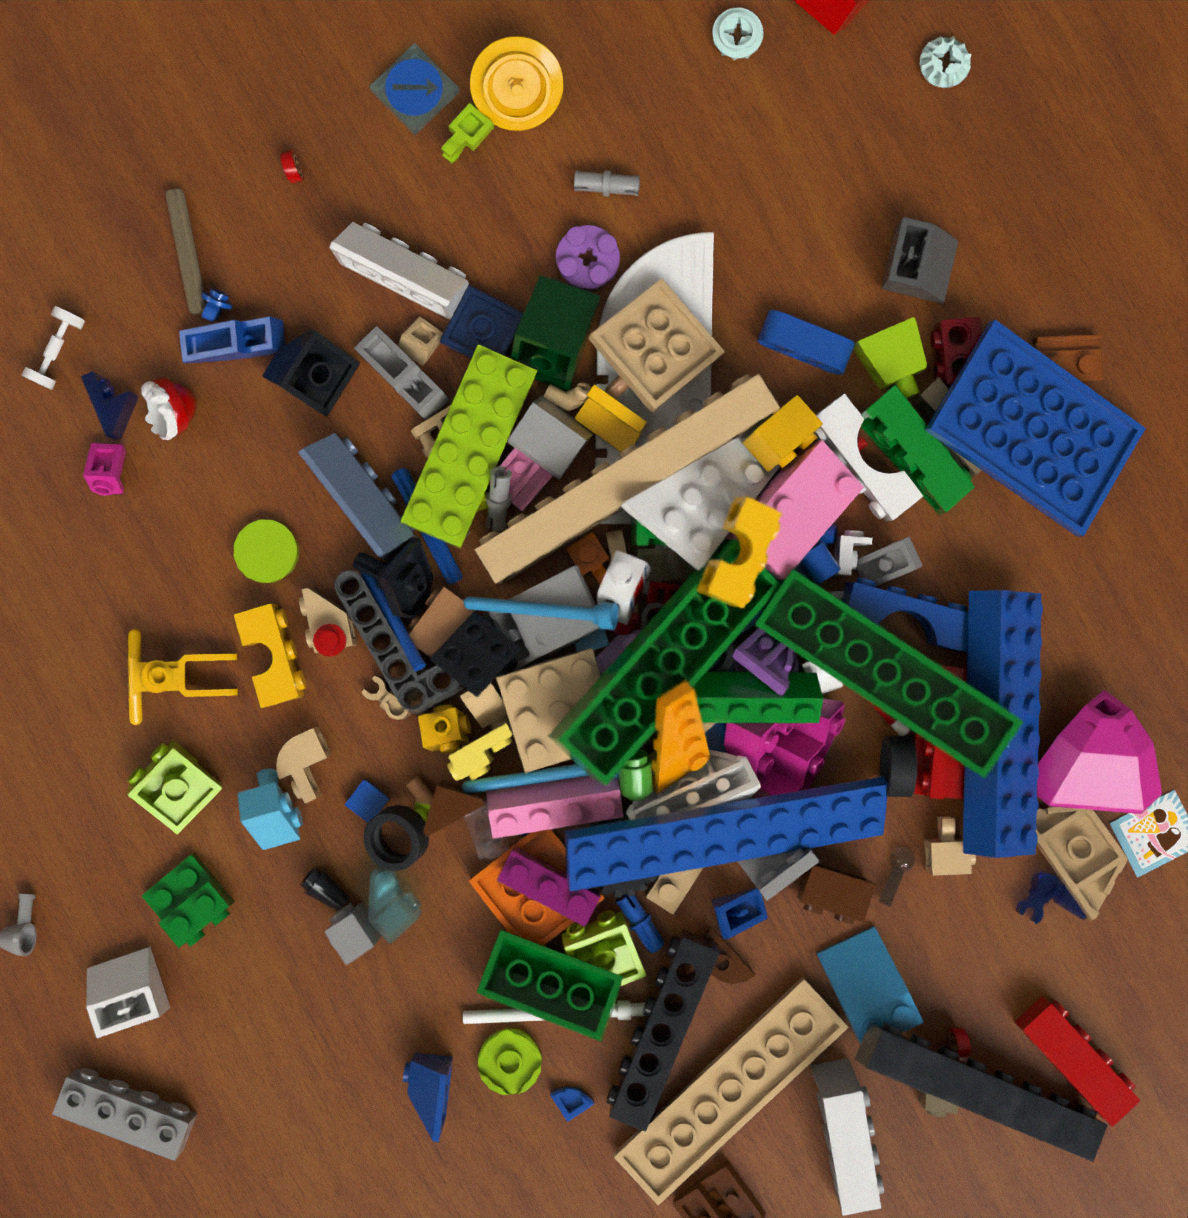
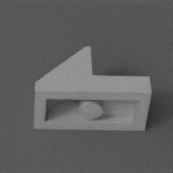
[856,537,923,586]

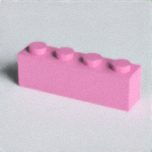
[486,775,623,838]

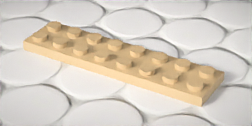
[614,977,849,1205]

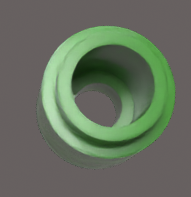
[619,749,653,801]

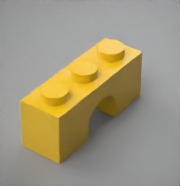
[697,496,782,608]
[234,604,306,708]

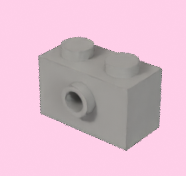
[324,902,383,965]

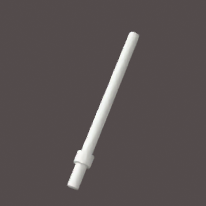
[463,1000,645,1024]

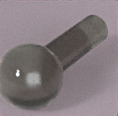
[879,847,915,907]

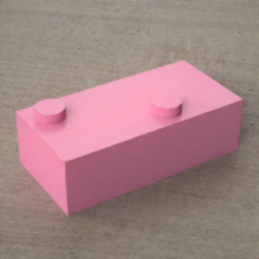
[725,440,864,581]

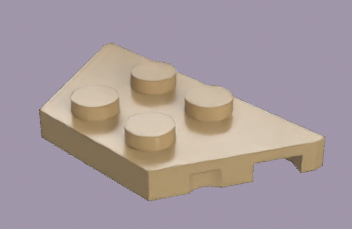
[1036,807,1128,921]

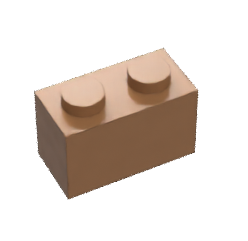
[406,587,478,657]

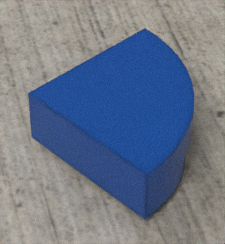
[550,1086,595,1122]

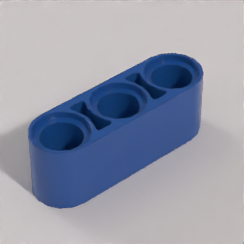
[757,310,855,375]

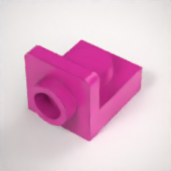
[83,443,126,496]

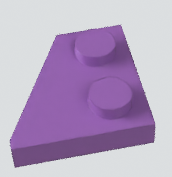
[732,628,793,696]

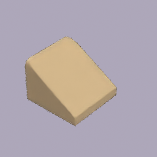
[398,316,443,365]

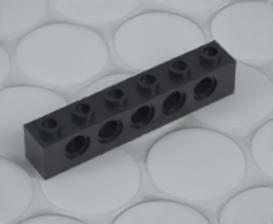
[606,929,720,1132]

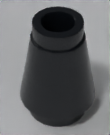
[300,865,350,911]

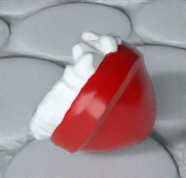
[141,377,197,440]

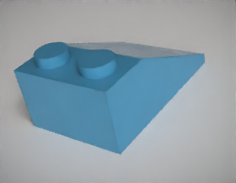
[816,926,924,1044]

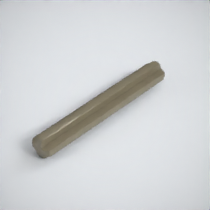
[165,188,207,314]

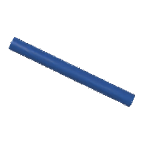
[360,571,426,671]

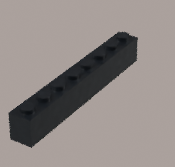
[855,1021,1108,1162]

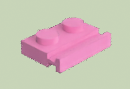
[489,448,554,512]

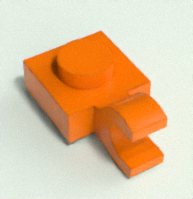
[566,532,610,585]

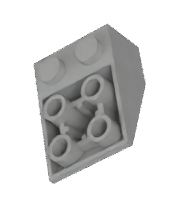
[489,566,599,671]

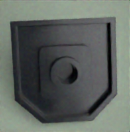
[353,537,433,619]

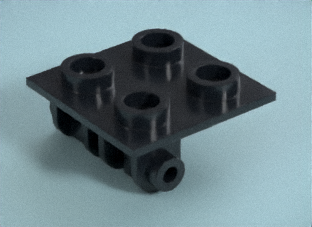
[430,612,522,697]

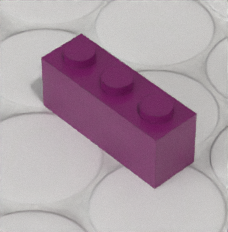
[497,845,601,927]

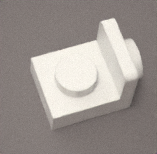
[833,530,873,577]

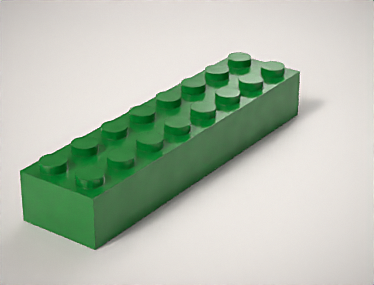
[548,539,781,786]
[755,569,1024,778]

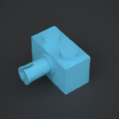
[238,768,303,850]

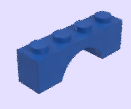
[841,578,969,653]

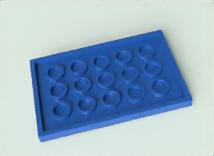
[925,320,1146,537]

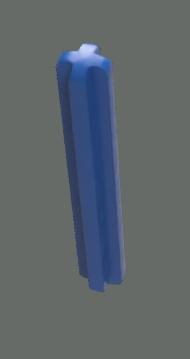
[392,467,463,585]

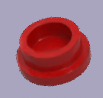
[313,624,347,657]

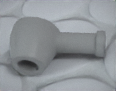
[0,894,37,956]

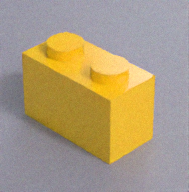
[742,395,823,472]

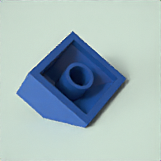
[403,1052,453,1142]

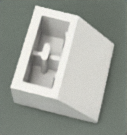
[86,947,170,1038]

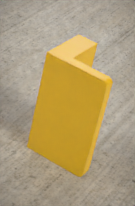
[575,385,649,452]

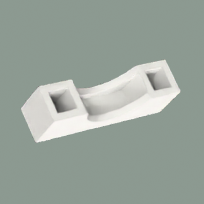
[814,393,923,521]

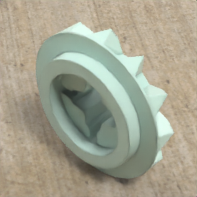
[712,8,763,61]
[920,35,971,88]

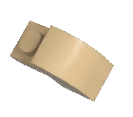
[276,727,332,803]

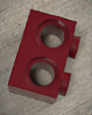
[930,317,982,389]

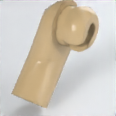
[544,382,591,411]

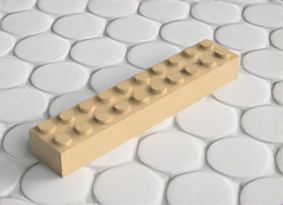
[475,374,780,584]

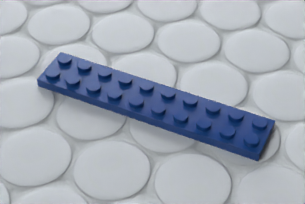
[565,776,888,891]

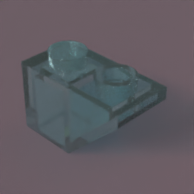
[368,866,423,944]

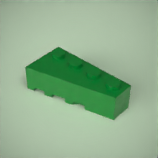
[860,385,975,515]

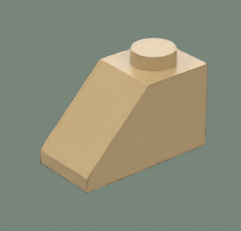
[460,680,509,730]

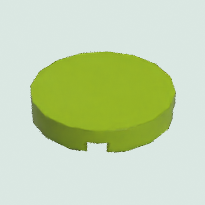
[234,519,299,583]
[478,1028,542,1095]

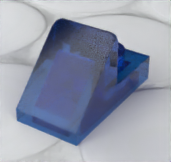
[81,371,138,440]

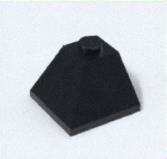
[262,329,360,417]

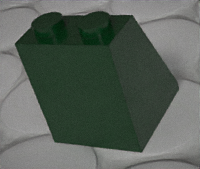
[511,275,601,391]

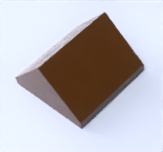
[423,780,487,837]

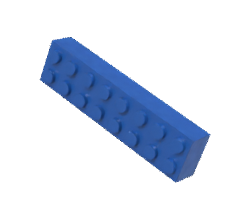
[963,590,1043,858]

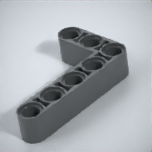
[334,570,465,714]

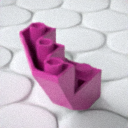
[1037,690,1162,814]
[724,699,845,798]

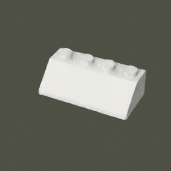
[329,222,469,320]

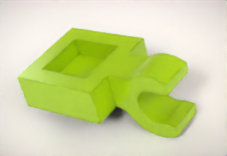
[441,103,494,164]

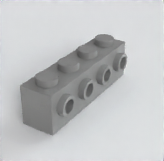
[52,1068,197,1161]

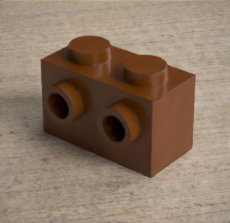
[797,863,875,924]

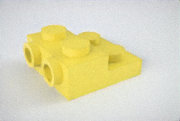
[447,721,513,781]

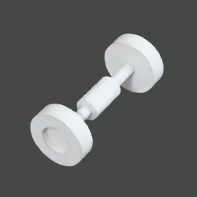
[21,306,85,390]

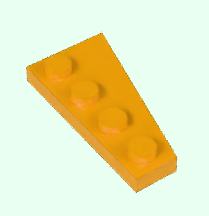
[652,681,711,795]

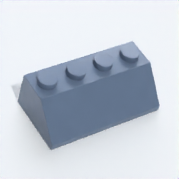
[298,433,418,561]

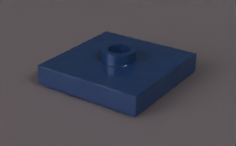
[439,285,524,359]

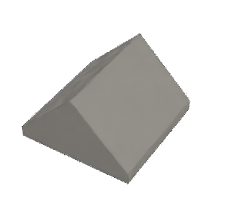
[507,396,594,480]

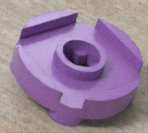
[556,225,620,291]

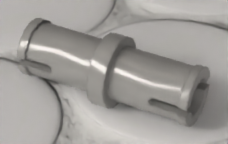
[574,170,640,197]
[486,466,512,531]

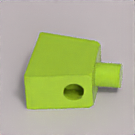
[853,317,927,399]

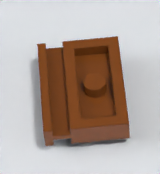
[1033,334,1103,383]

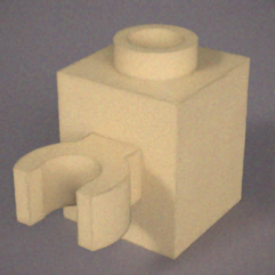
[924,816,976,876]

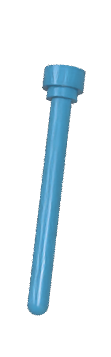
[463,596,619,630]
[462,764,619,793]

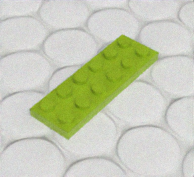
[400,344,537,549]

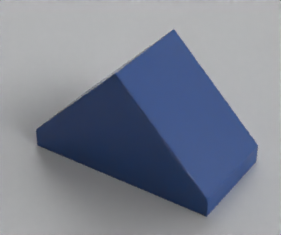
[711,887,768,939]

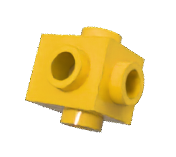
[418,705,471,754]

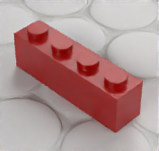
[1014,996,1141,1128]

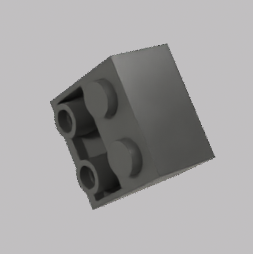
[881,217,958,304]

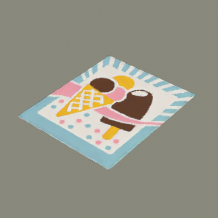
[1110,790,1188,878]

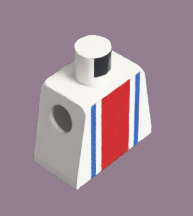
[597,551,651,625]

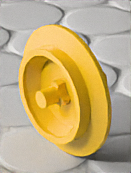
[470,36,563,131]

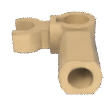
[362,666,429,720]

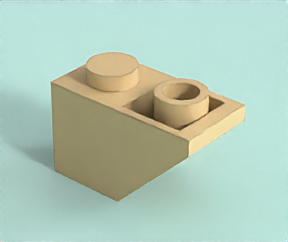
[299,588,358,653]

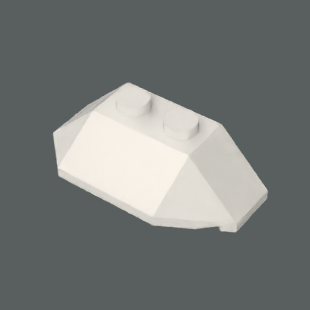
[626,750,761,820]

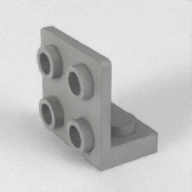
[738,848,819,901]

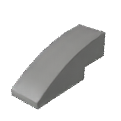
[354,326,449,421]

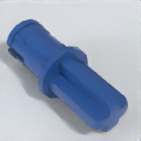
[615,894,664,953]

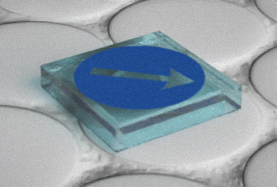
[369,43,460,136]

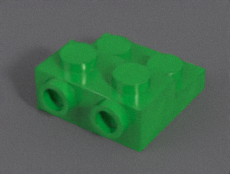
[142,853,235,948]

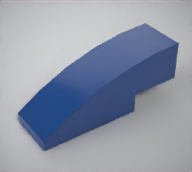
[179,316,285,363]

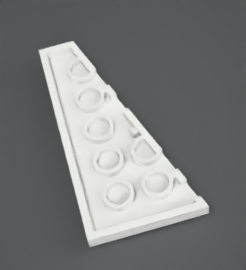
[621,422,780,571]

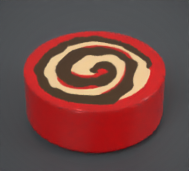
[280,149,304,184]
[947,1027,971,1061]

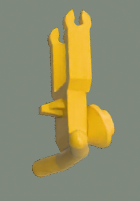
[128,628,238,725]

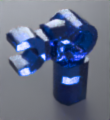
[1016,871,1087,924]

